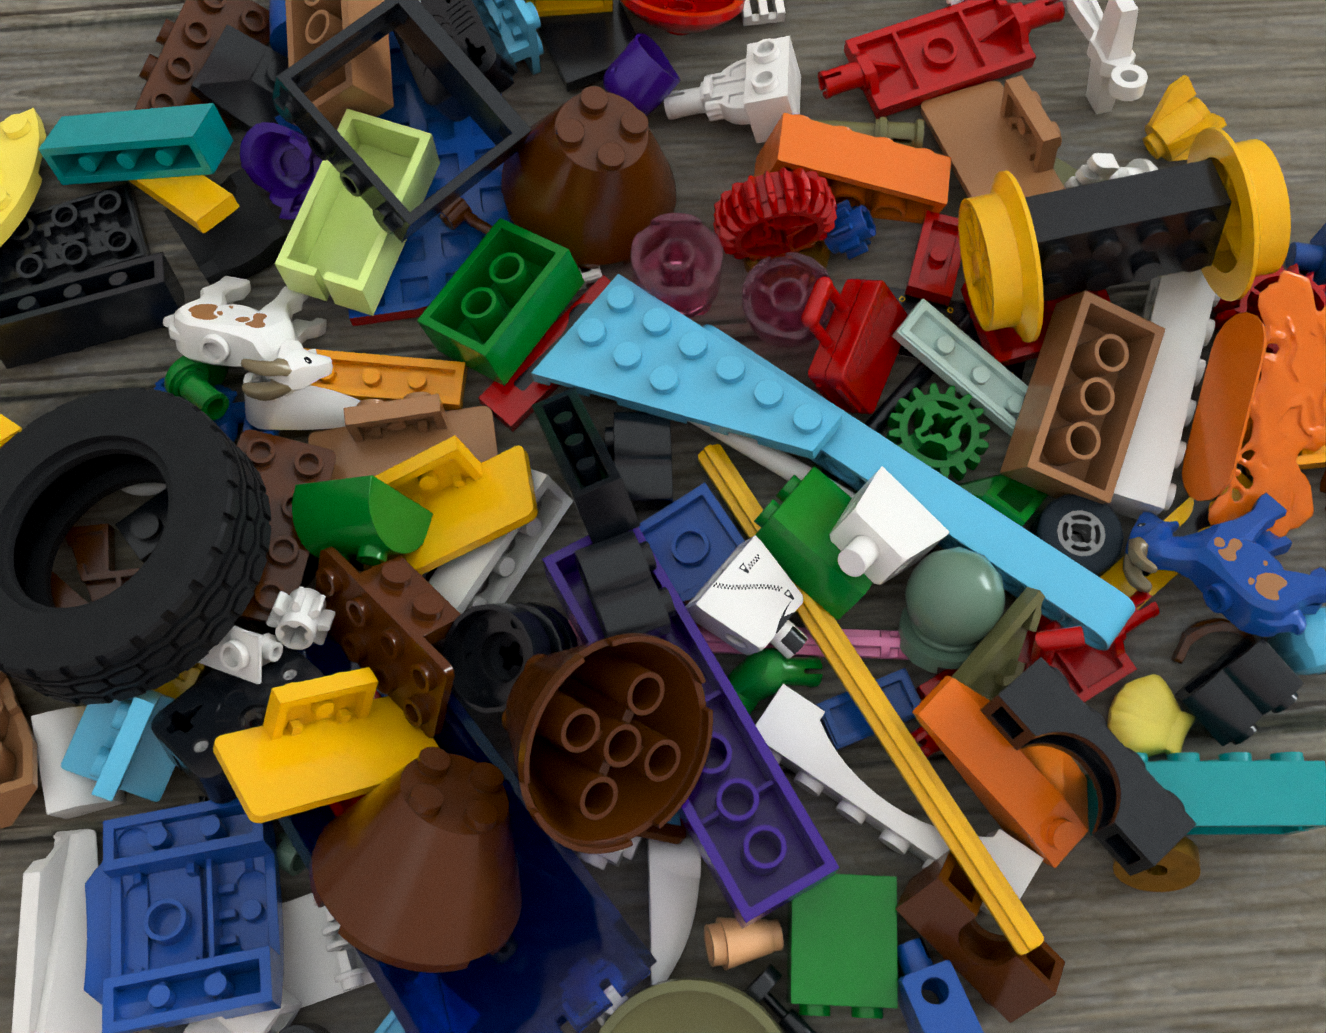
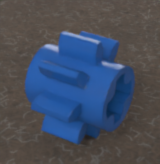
[824,199,876,260]

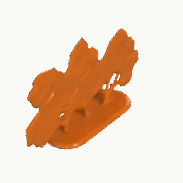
[1182,270,1326,537]

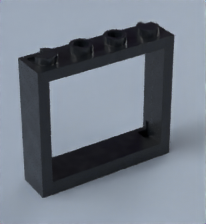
[272,0,532,242]

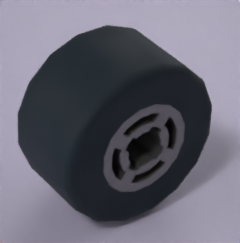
[1029,494,1124,577]

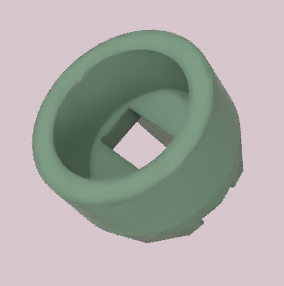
[276,830,316,876]

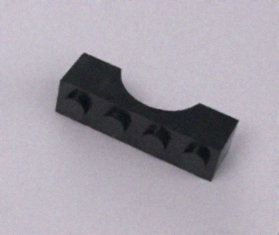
[980,657,1196,876]

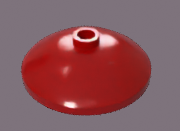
[620,0,745,35]

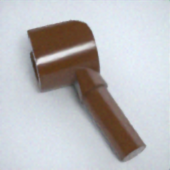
[439,197,493,235]

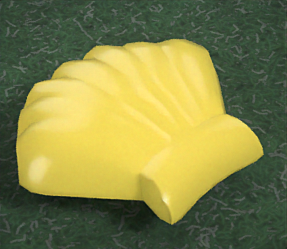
[1107,674,1195,757]

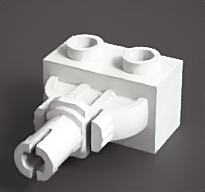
[664,36,801,143]

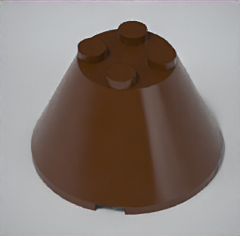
[501,86,676,269]
[502,633,713,854]
[309,747,522,973]

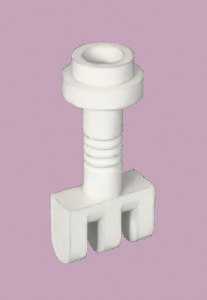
[1064,153,1158,189]

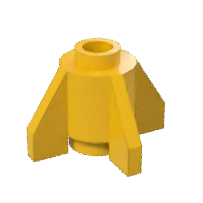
[1143,75,1227,162]

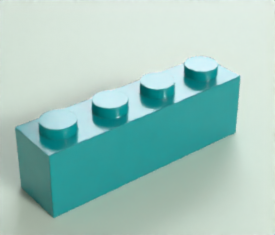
[38,103,234,185]

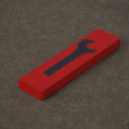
[478,275,611,432]

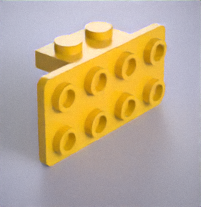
[363,435,538,575]
[213,667,440,823]

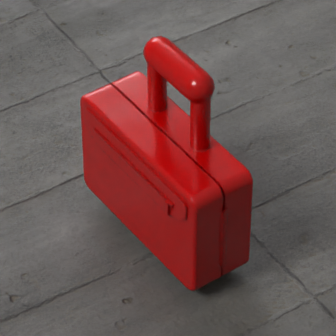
[801,276,908,415]

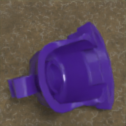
[239,122,323,220]

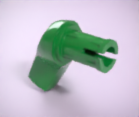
[164,355,229,421]
[727,648,823,715]

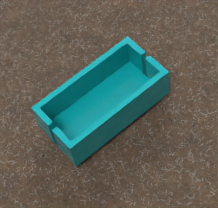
[1085,752,1326,836]

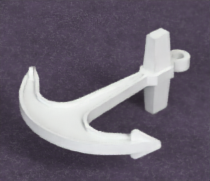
[946,0,1148,114]

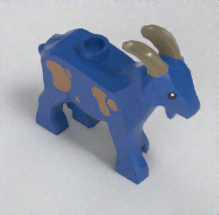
[1123,493,1326,637]

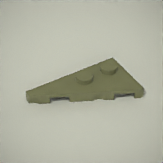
[916,587,1045,733]

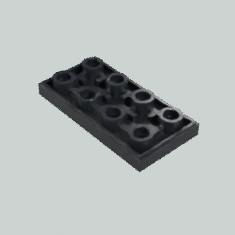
[525,0,636,92]
[0,183,151,295]

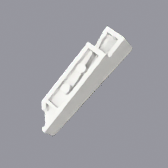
[11,829,102,1033]

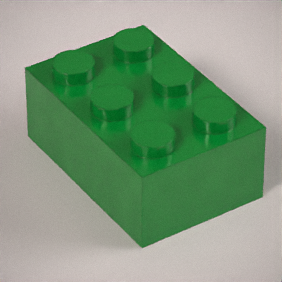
[417,218,585,386]

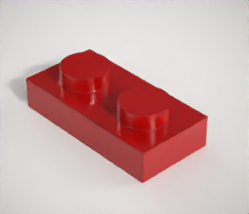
[904,210,961,306]

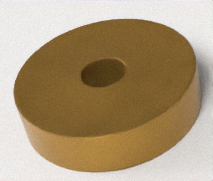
[1113,836,1201,892]

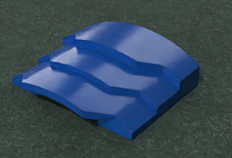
[84,798,284,1033]

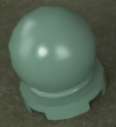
[898,547,1006,674]

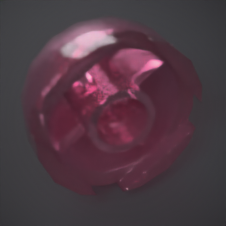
[742,252,834,348]

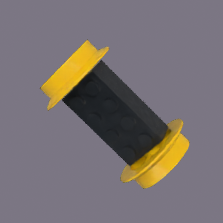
[958,127,1291,343]

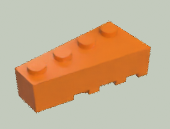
[754,113,951,224]

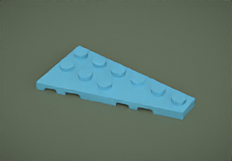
[531,274,842,459]

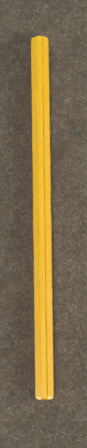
[697,443,1044,955]

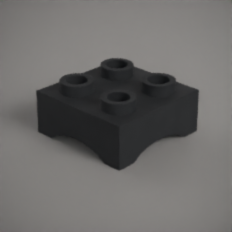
[164,168,287,285]

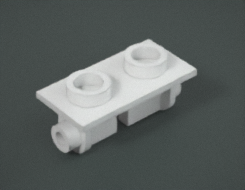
[198,625,283,684]

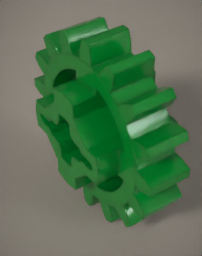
[886,383,990,481]

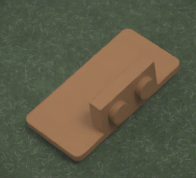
[920,75,1066,198]
[308,392,498,480]

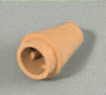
[704,917,784,970]

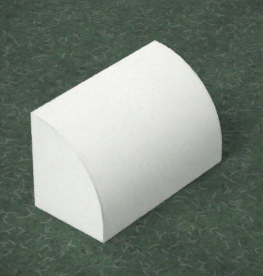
[31,706,126,820]

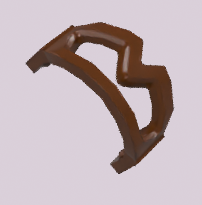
[1171,617,1250,664]

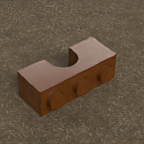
[895,850,1065,1023]

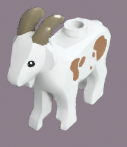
[163,276,333,401]

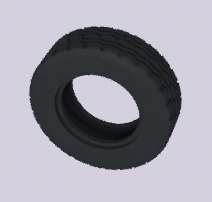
[0,388,271,705]

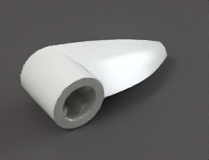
[243,372,360,430]
[647,833,701,985]

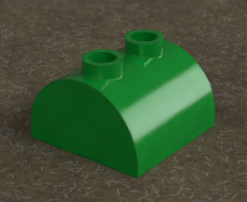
[292,475,433,566]

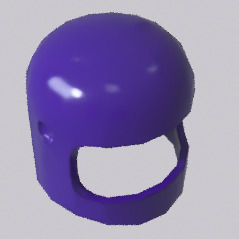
[603,33,681,116]

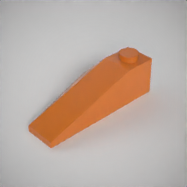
[912,675,1088,868]

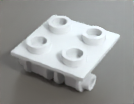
[282,893,384,1009]

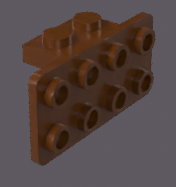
[134,0,270,130]
[237,429,336,624]
[315,546,461,738]

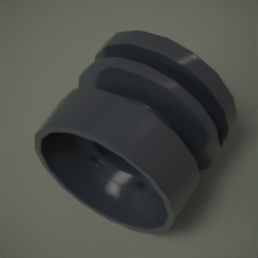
[442,602,578,714]

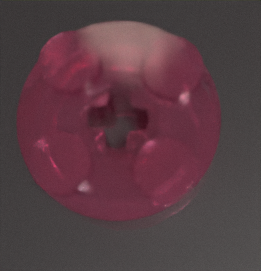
[631,213,723,318]

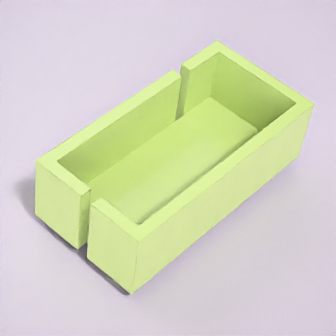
[275,108,440,316]

